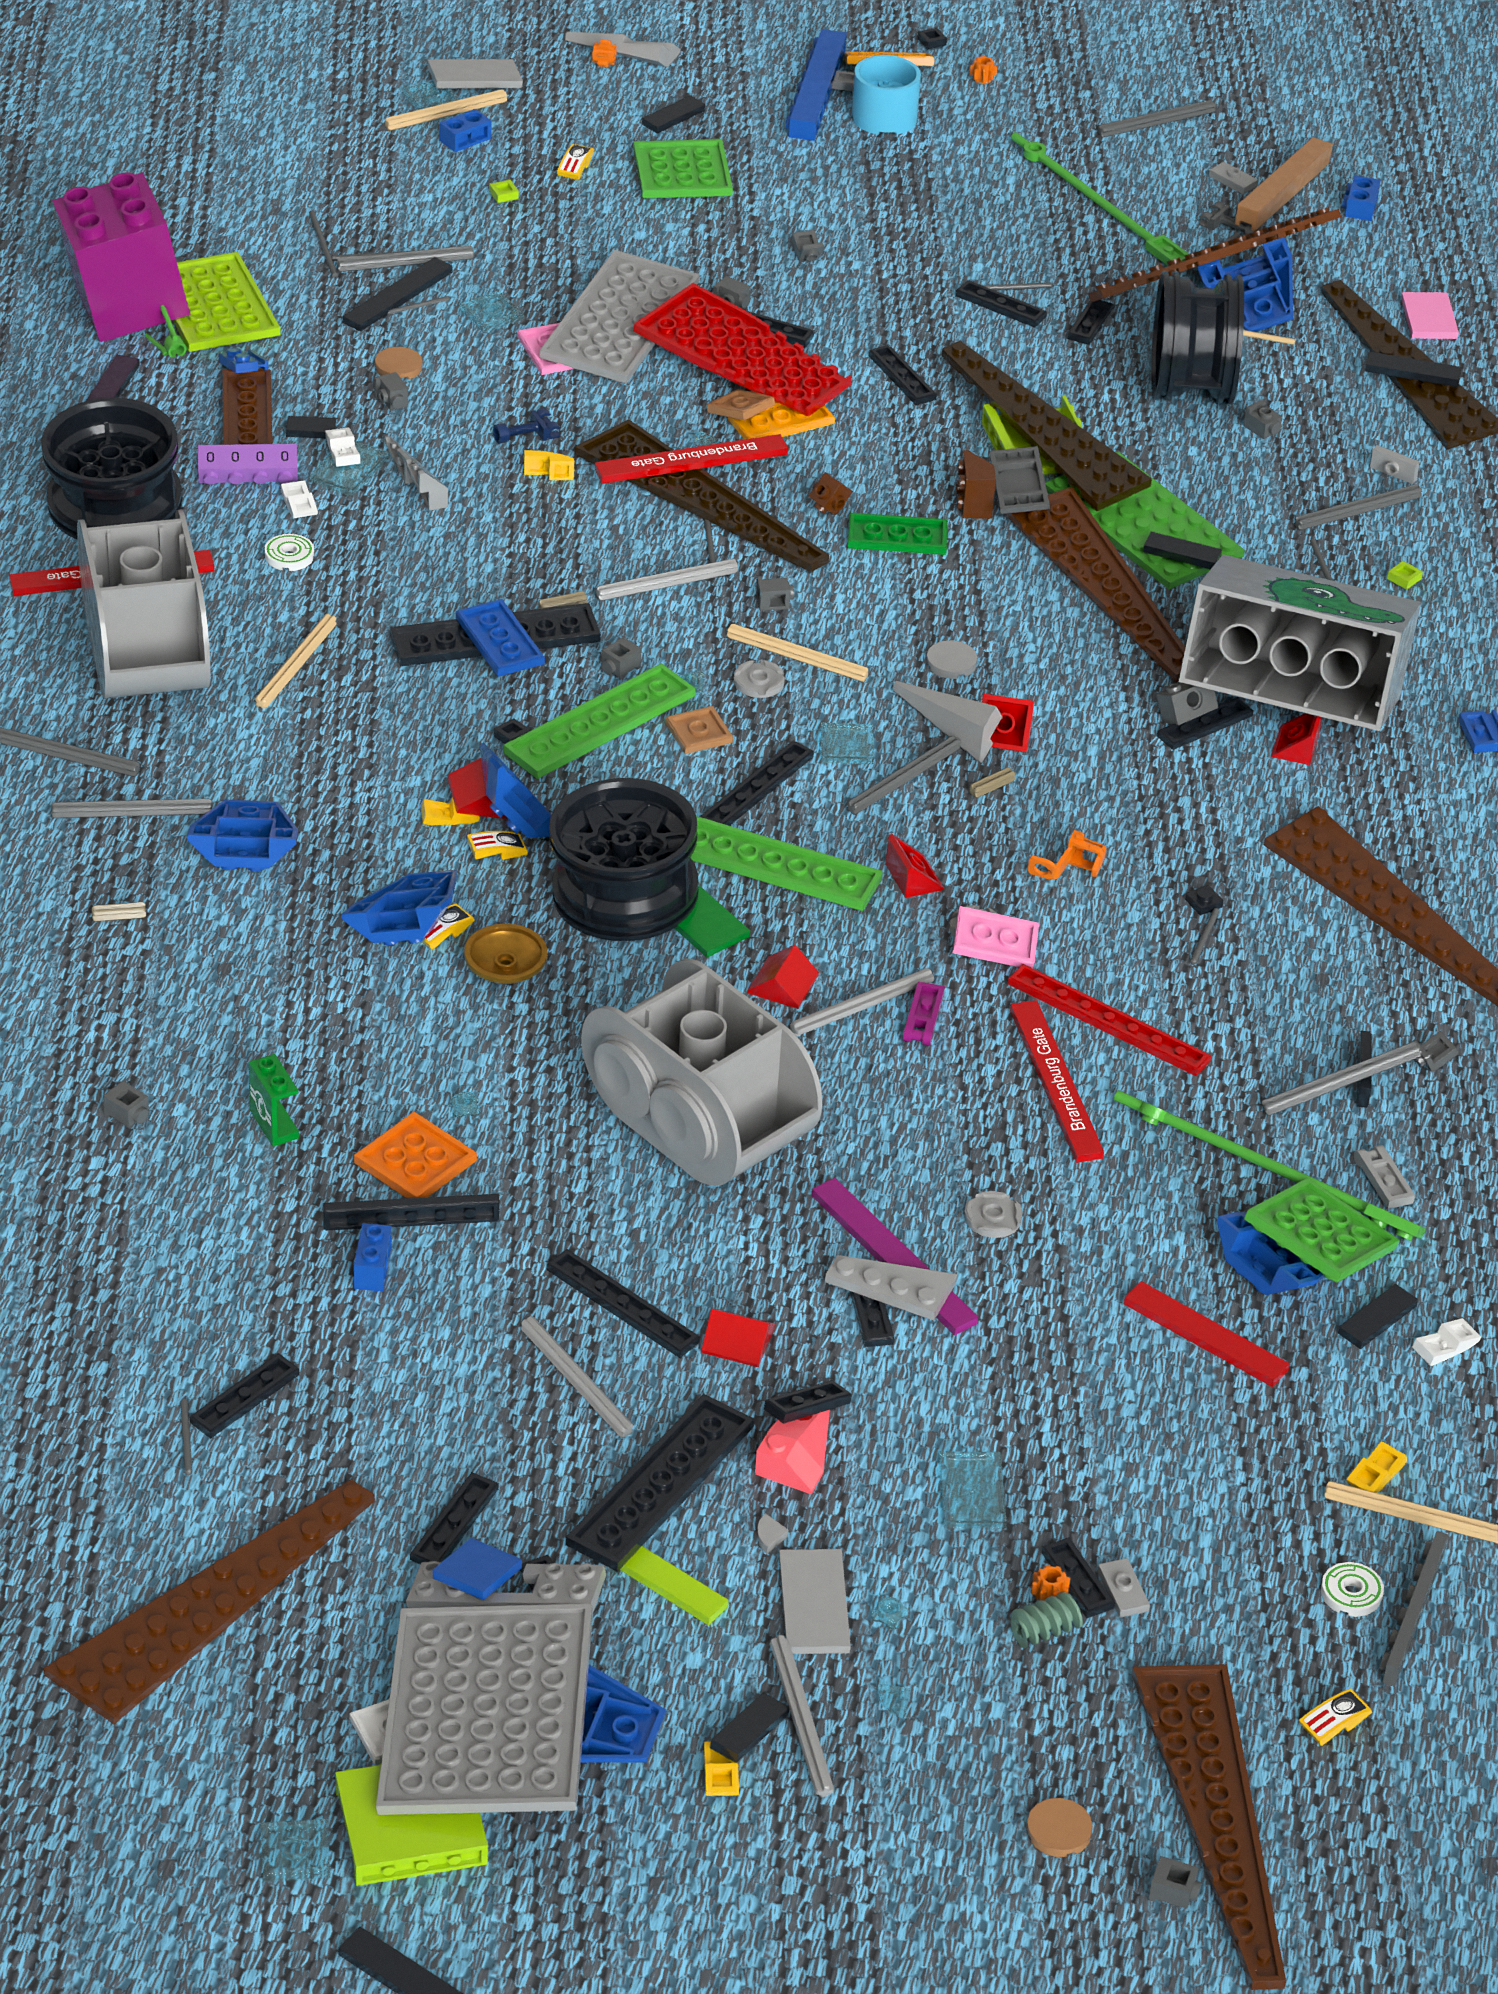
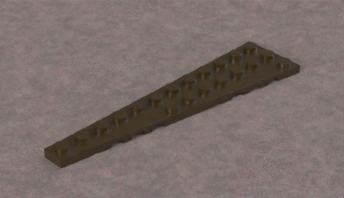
[1321,280,1498,450]
[942,341,1152,511]
[574,419,829,572]

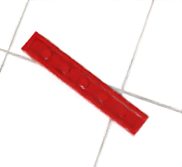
[1124,1281,1290,1387]

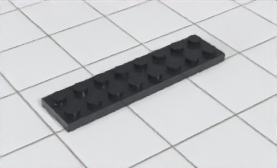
[390,603,601,666]
[566,1394,754,1572]

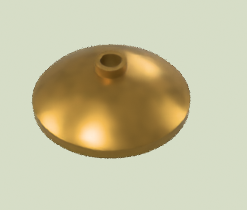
[464,924,548,984]

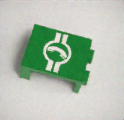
[248,1054,299,1147]

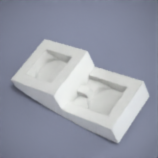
[325,428,360,467]
[281,480,318,518]
[1412,1318,1481,1366]

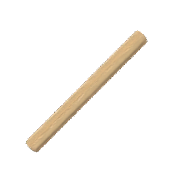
[385,89,507,131]
[255,614,336,709]
[727,624,868,682]
[1325,1481,1498,1544]

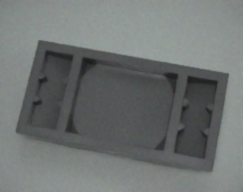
[989,446,1050,514]

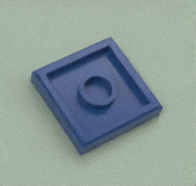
[432,1538,522,1600]

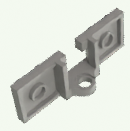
[406,1561,606,1612]

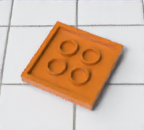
[354,1111,477,1198]

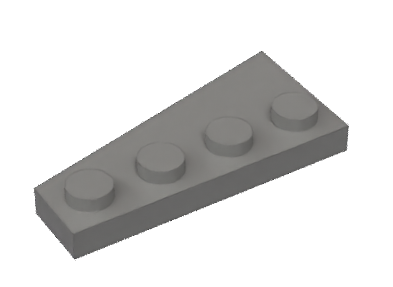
[825,1255,957,1321]

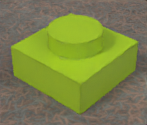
[489,180,519,203]
[1387,561,1423,590]

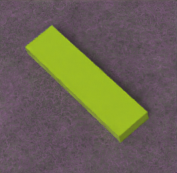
[620,1546,729,1626]

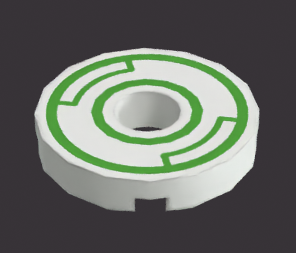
[264,534,314,571]
[1321,1562,1384,1617]

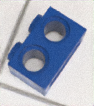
[439,109,491,152]
[1342,175,1381,221]
[354,1223,392,1292]

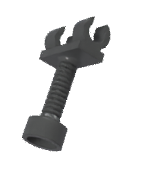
[1198,201,1262,235]

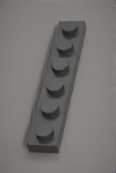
[1380,1531,1449,1687]

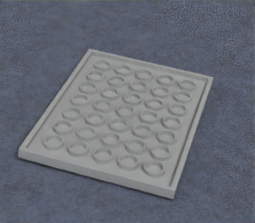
[376,1603,593,1815]

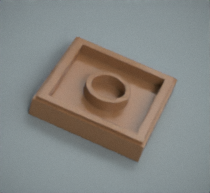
[707,389,775,420]
[665,706,733,754]

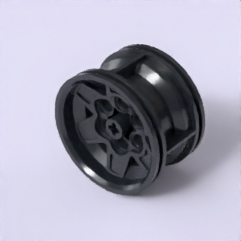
[1151,271,1244,405]
[41,398,183,539]
[549,778,699,941]

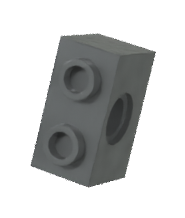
[1156,683,1218,725]

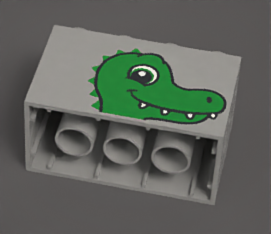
[1179,555,1421,731]

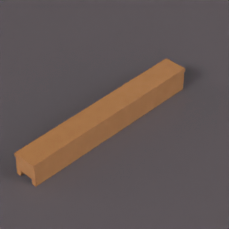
[1235,137,1333,231]

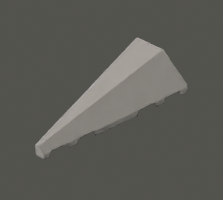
[565,32,681,67]
[384,436,448,510]
[894,681,1002,763]

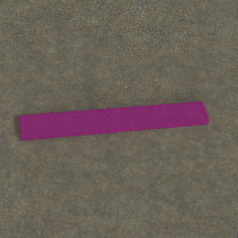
[811,1178,979,1336]

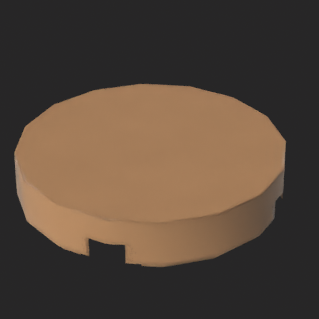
[375,347,422,379]
[1026,1798,1093,1857]

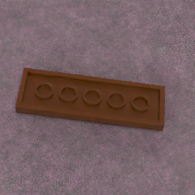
[222,369,273,445]

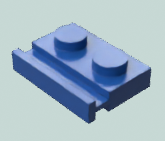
[219,348,268,373]
[1458,710,1498,753]

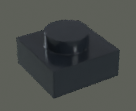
[917,27,947,50]
[494,718,531,744]
[1185,885,1223,916]

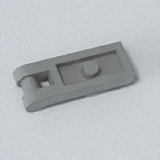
[1354,1145,1415,1209]

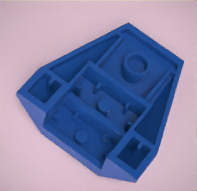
[1197,237,1293,332]
[480,742,552,838]
[187,799,298,871]
[341,870,458,945]
[1217,1212,1325,1295]
[581,1665,666,1763]

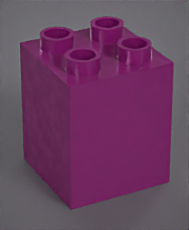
[52,172,190,342]

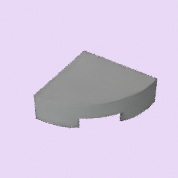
[757,1513,789,1554]

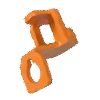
[1028,830,1106,880]

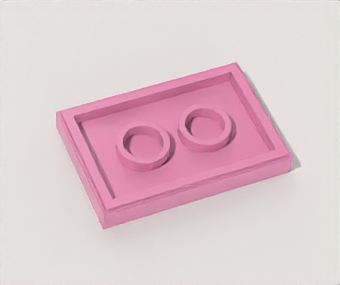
[1401,292,1459,339]
[517,323,573,375]
[952,906,1039,968]

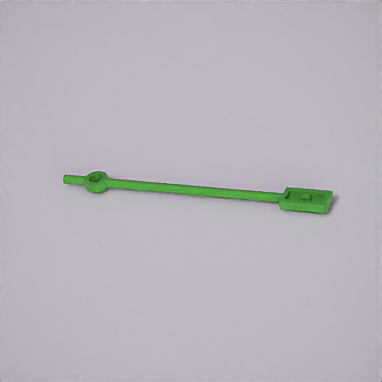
[1011,132,1189,266]
[1114,1090,1426,1241]

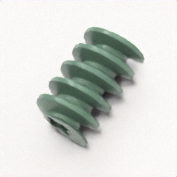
[1011,1592,1083,1649]

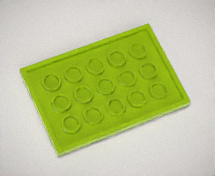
[173,252,280,352]

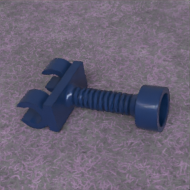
[493,408,561,444]

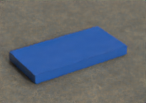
[456,599,545,677]

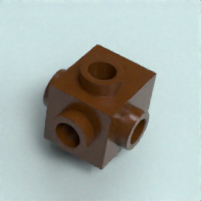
[808,472,853,515]

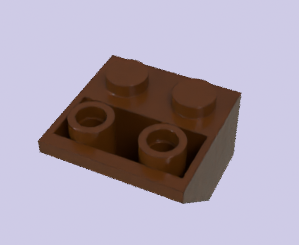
[956,450,996,519]

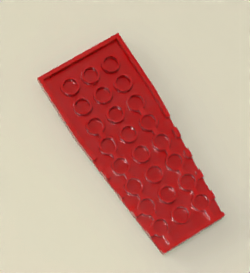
[633,283,852,416]

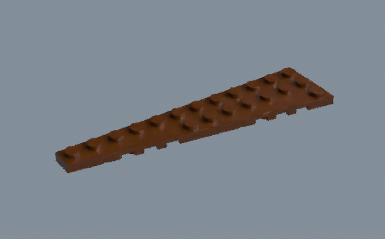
[1088,207,1341,302]
[1005,487,1186,682]
[1264,806,1498,1007]
[43,1479,375,1725]
[1131,1664,1286,1990]

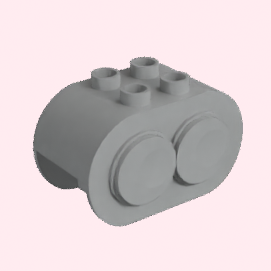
[581,958,822,1186]

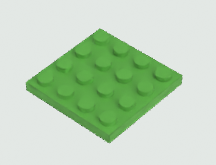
[633,139,733,198]
[1244,1178,1400,1283]

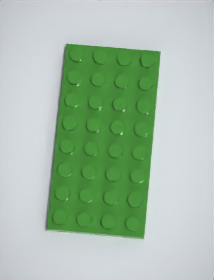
[1045,452,1245,589]

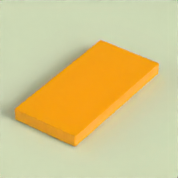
[844,51,934,66]
[728,402,835,439]

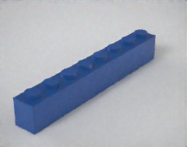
[786,29,847,141]

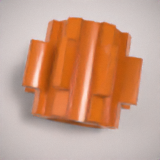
[592,39,617,67]
[970,56,997,84]
[1031,1565,1070,1601]

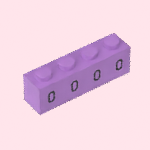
[198,444,298,485]

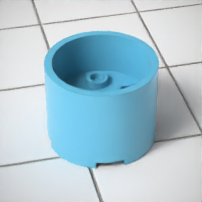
[852,55,921,135]

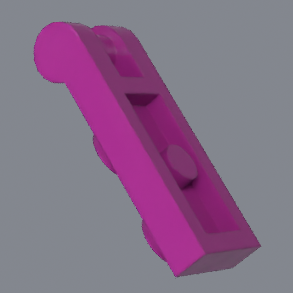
[903,981,945,1046]

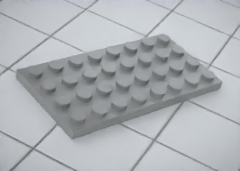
[539,250,700,384]

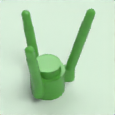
[144,305,188,358]

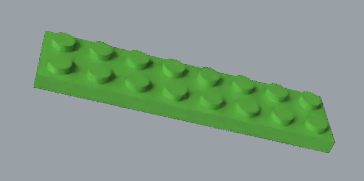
[503,663,696,779]
[690,816,883,911]

